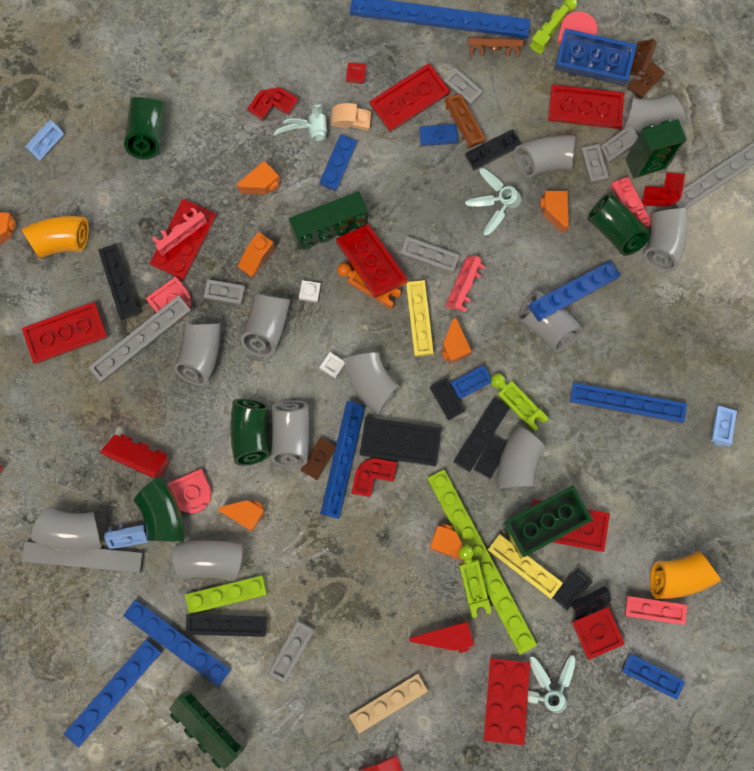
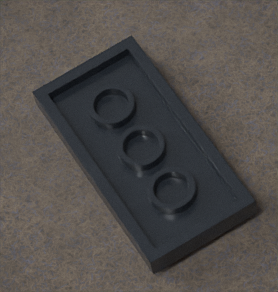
[359,417,441,467]

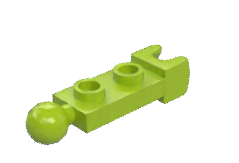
[530,0,577,54]
[491,374,548,433]
[458,545,491,618]

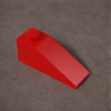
[409,622,474,653]

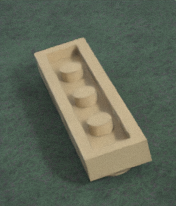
[349,673,428,733]

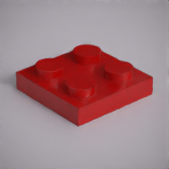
[571,607,625,660]

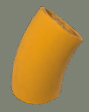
[21,216,89,260]
[650,550,721,599]

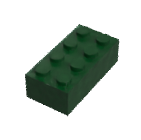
[626,119,687,179]
[289,191,368,250]
[501,485,593,559]

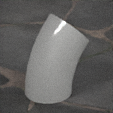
[620,93,686,134]
[514,135,576,178]
[644,208,687,272]
[518,290,583,352]
[241,293,290,357]
[174,323,221,386]
[344,353,400,416]
[271,401,309,468]
[497,426,546,491]
[31,508,101,551]
[172,540,242,581]

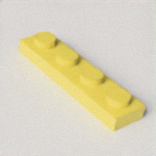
[406,280,434,357]
[487,534,563,599]

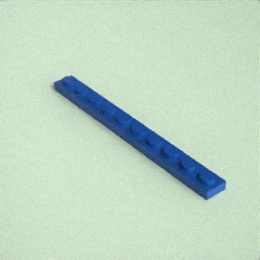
[350,0,530,39]

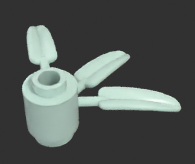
[274,104,327,141]
[465,168,522,235]
[527,655,575,713]

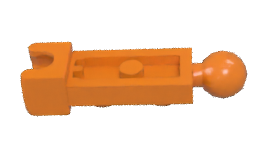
[337,262,401,309]

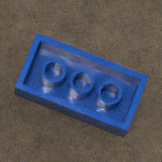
[554,28,637,86]

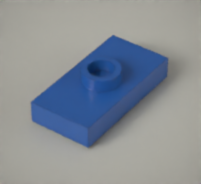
[419,124,458,146]
[450,365,492,400]

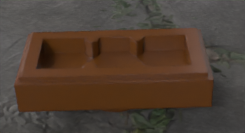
[630,39,657,76]
[627,61,665,99]
[300,437,336,480]

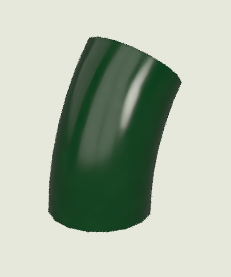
[124,97,166,160]
[587,192,650,256]
[230,399,270,466]
[133,477,184,542]

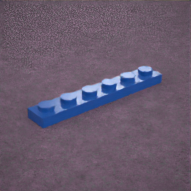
[528,261,621,322]
[569,383,687,423]
[320,401,365,519]
[123,599,231,687]
[64,639,162,748]

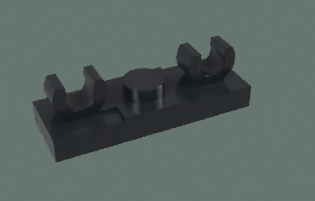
[465,129,522,171]

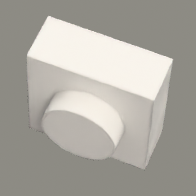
[299,280,321,303]
[319,352,345,379]

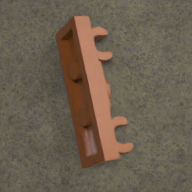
[467,37,524,56]
[444,94,486,148]

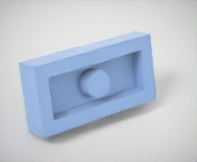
[25,120,64,161]
[711,405,737,447]
[104,525,148,550]

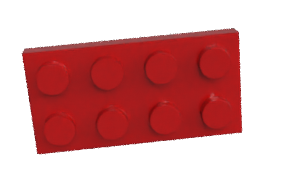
[369,63,450,132]
[548,84,624,130]
[149,199,217,281]
[336,224,408,298]
[21,302,108,365]
[531,499,610,552]
[484,658,530,745]

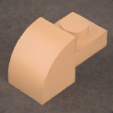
[330,103,371,131]

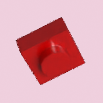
[346,62,366,84]

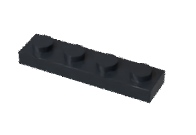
[98,244,139,320]
[453,398,510,473]
[185,614,267,637]

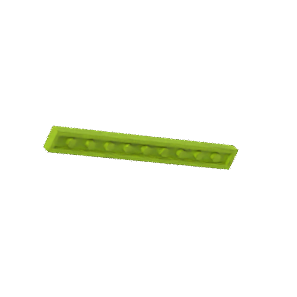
[427,470,537,655]

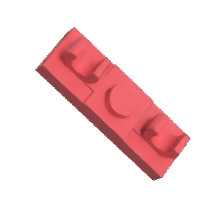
[610,176,651,228]
[152,208,207,256]
[445,256,485,311]
[624,596,687,625]

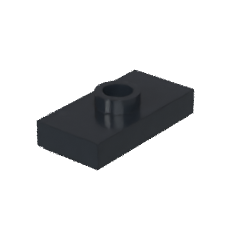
[429,378,465,421]
[474,436,506,479]
[552,568,593,611]
[571,586,611,620]

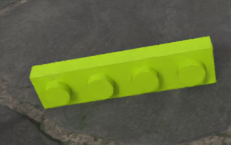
[185,576,267,614]

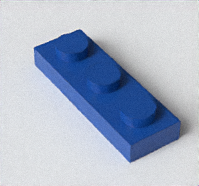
[319,134,357,192]
[621,654,685,700]

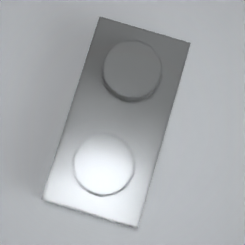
[443,68,483,106]
[600,126,638,162]
[580,144,609,184]
[204,279,245,306]

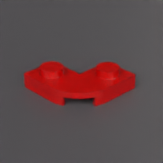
[247,87,298,120]
[643,173,685,207]
[351,459,397,498]

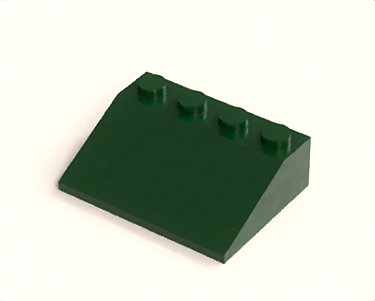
[168,691,244,770]

